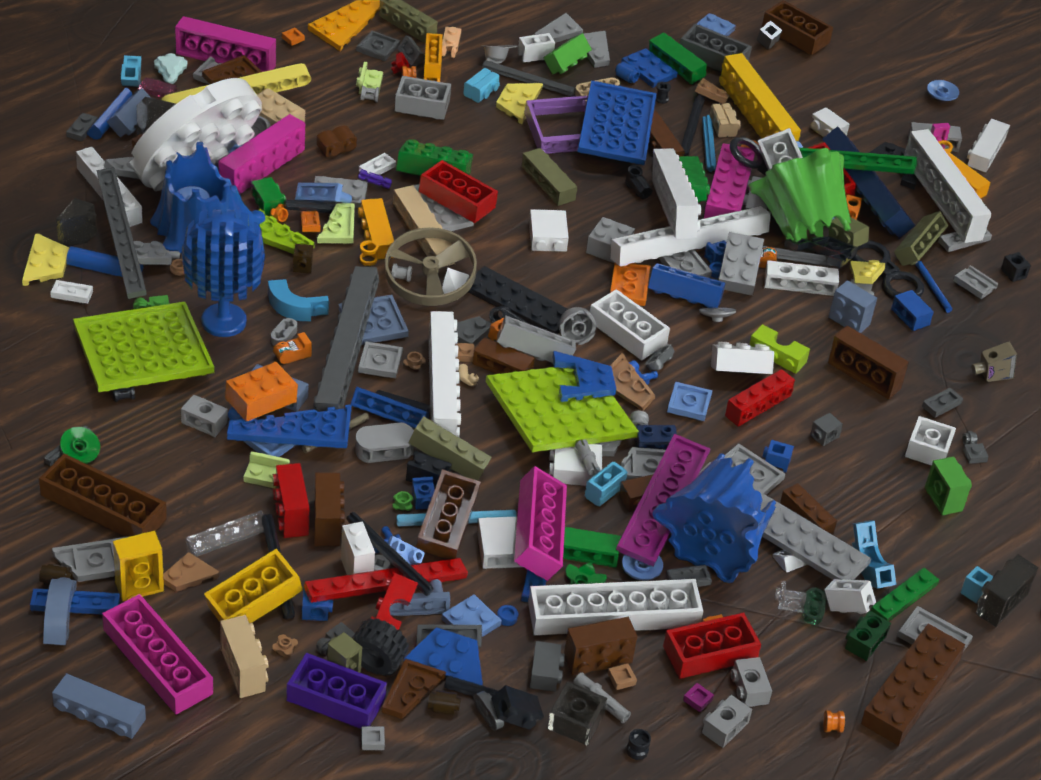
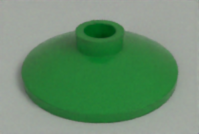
[60,427,100,464]

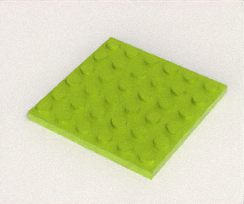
[73,302,214,392]
[485,367,639,452]

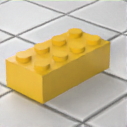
[204,549,303,623]

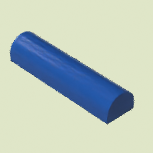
[87,88,133,140]
[66,246,143,277]
[350,387,429,428]

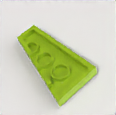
[259,209,315,254]

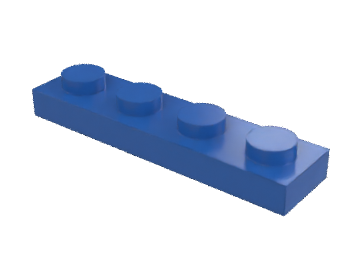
[30,588,120,615]

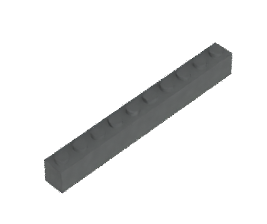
[313,266,379,412]

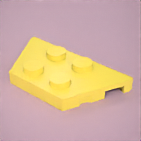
[496,83,543,124]
[22,234,69,286]

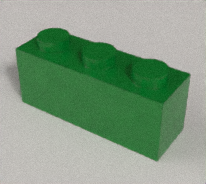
[563,527,621,567]

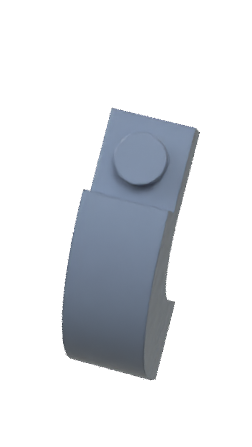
[43,577,77,645]

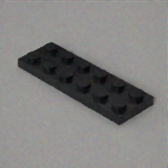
[468,266,568,334]

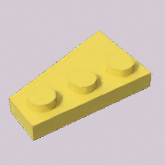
[850,260,885,284]

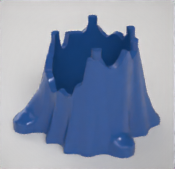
[150,142,265,253]
[652,453,776,583]

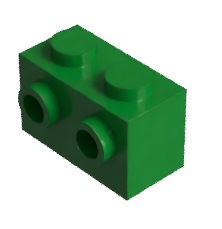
[251,177,286,216]

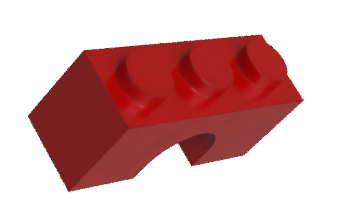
[371,573,418,630]

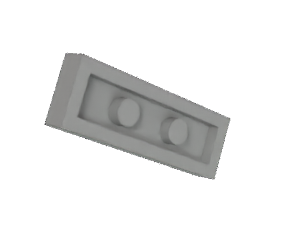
[938,230,992,252]

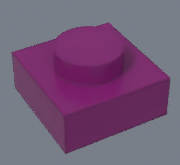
[683,683,714,712]

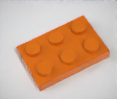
[610,263,650,306]

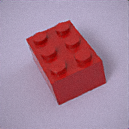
[272,463,309,538]

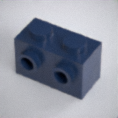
[635,425,677,450]

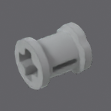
[361,85,379,102]
[391,263,412,282]

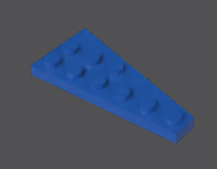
[227,404,352,448]

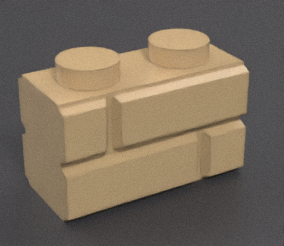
[709,103,740,138]

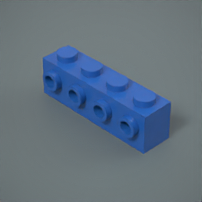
[648,263,726,308]

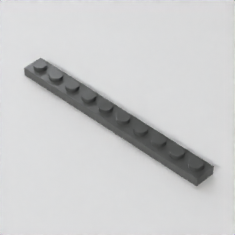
[96,167,147,299]

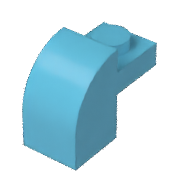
[121,55,142,87]

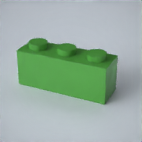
[543,33,592,75]

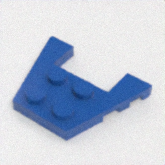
[552,351,616,402]

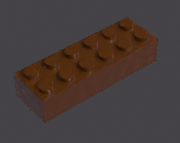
[39,453,167,537]
[861,623,965,746]

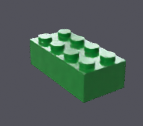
[396,140,473,176]

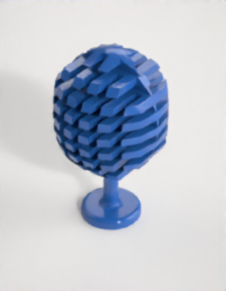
[182,210,265,337]

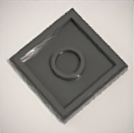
[356,31,400,61]

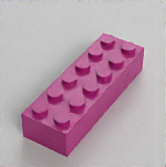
[175,16,276,72]
[219,114,305,194]
[704,143,755,219]
[514,466,567,581]
[102,594,213,715]

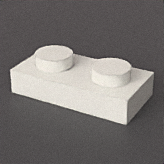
[359,153,396,175]
[51,280,93,304]

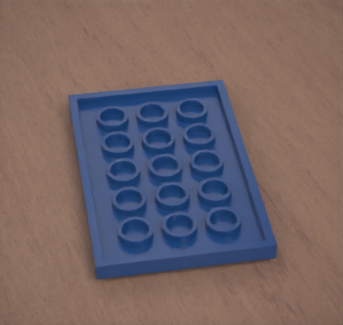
[578,80,657,165]

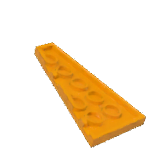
[308,0,380,52]

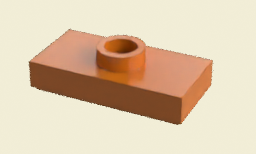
[300,211,321,232]

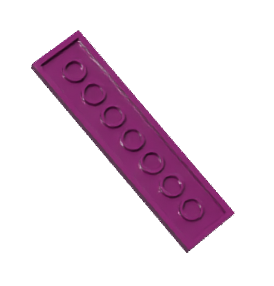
[616,434,711,567]

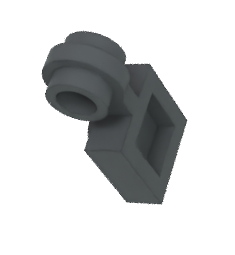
[962,431,989,464]
[316,622,355,656]

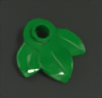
[565,562,607,585]

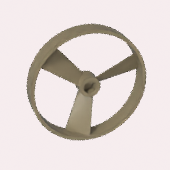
[385,228,477,306]

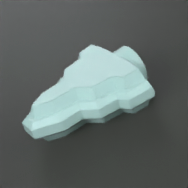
[154,53,188,86]

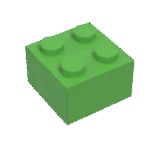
[925,457,972,515]

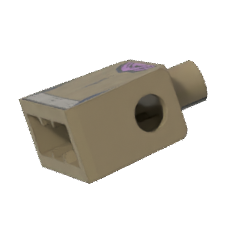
[971,341,1017,382]

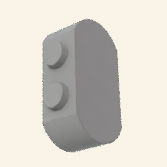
[355,422,414,463]

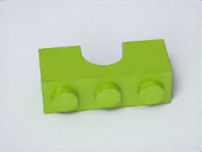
[749,324,810,374]

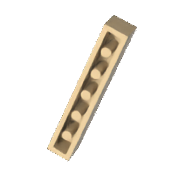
[393,185,455,266]

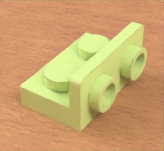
[356,62,383,94]
[244,452,290,488]

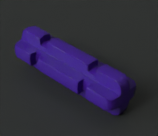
[358,169,392,189]

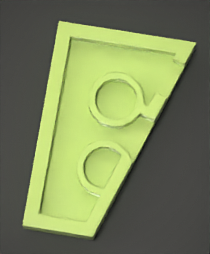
[317,203,355,244]

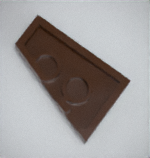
[202,55,262,84]
[381,659,446,719]

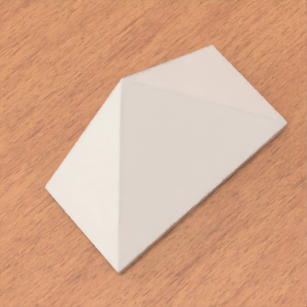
[442,268,469,294]

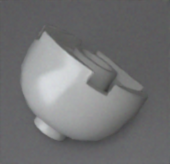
[559,307,597,345]

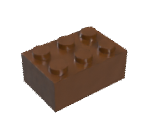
[315,472,345,546]
[564,616,637,675]

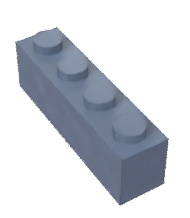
[52,673,146,739]

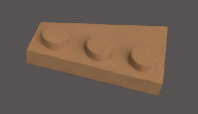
[610,353,655,411]

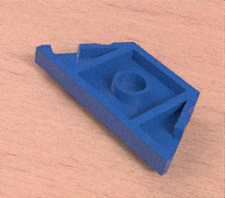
[403,627,483,685]

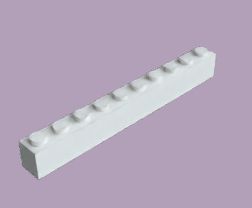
[610,206,771,266]

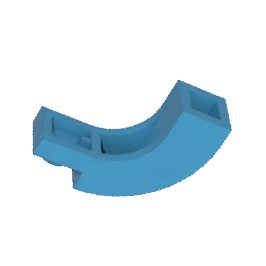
[268,279,329,321]
[852,520,896,588]

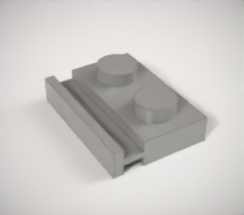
[953,265,998,299]

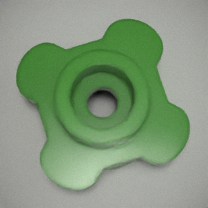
[393,491,413,511]

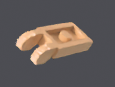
[442,27,461,58]

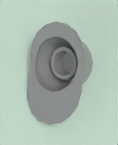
[481,45,518,64]

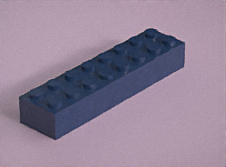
[822,126,916,239]

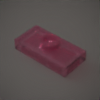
[139,77,177,98]

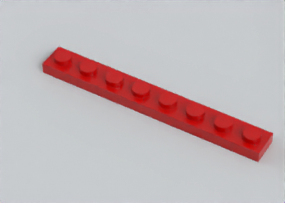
[304,558,468,603]

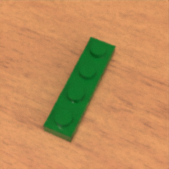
[871,568,940,621]

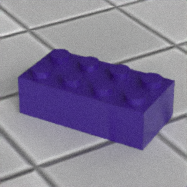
[287,653,387,729]

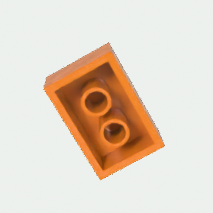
[225,362,298,422]

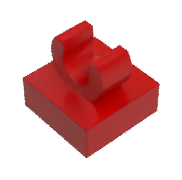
[391,52,410,74]

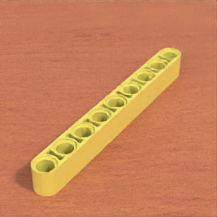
[161,63,311,112]

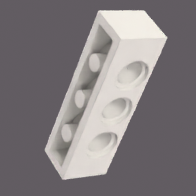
[765,260,839,296]

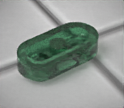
[802,588,827,624]

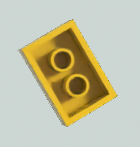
[113,531,164,602]

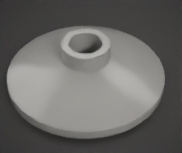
[699,308,736,322]

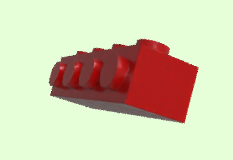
[725,369,795,427]

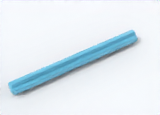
[396,510,517,527]

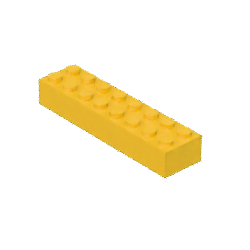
[719,53,801,141]

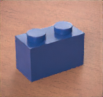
[891,290,934,331]

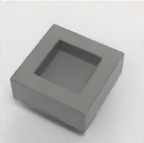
[362,727,385,750]

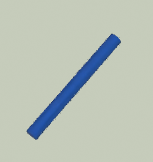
[915,261,953,313]

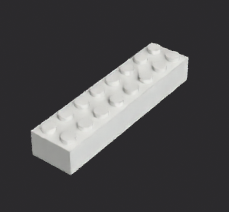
[904,129,991,243]
[652,148,701,239]
[429,311,461,437]
[528,579,703,635]

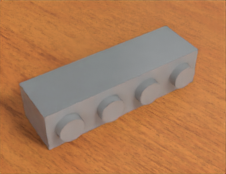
[497,315,576,365]

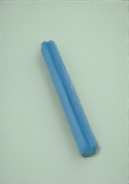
[702,115,716,172]

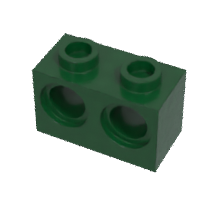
[845,611,891,661]

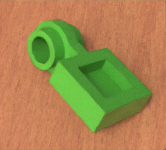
[133,295,169,309]

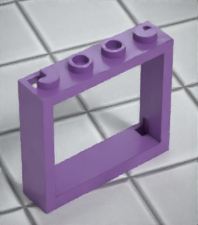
[524,96,588,154]

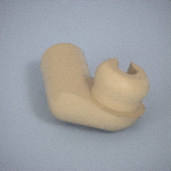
[459,364,479,386]

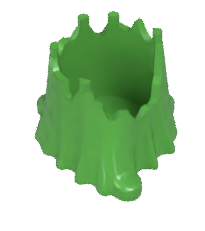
[748,148,851,251]

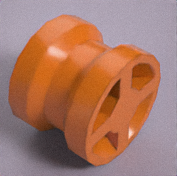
[402,66,417,78]
[823,710,845,733]

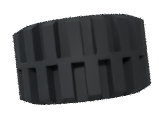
[352,618,409,676]

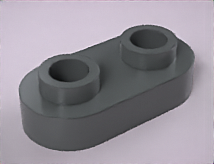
[645,344,675,371]
[474,691,504,731]

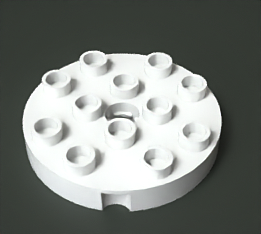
[130,78,262,191]

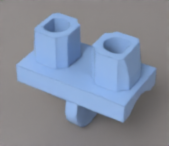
[389,536,424,565]

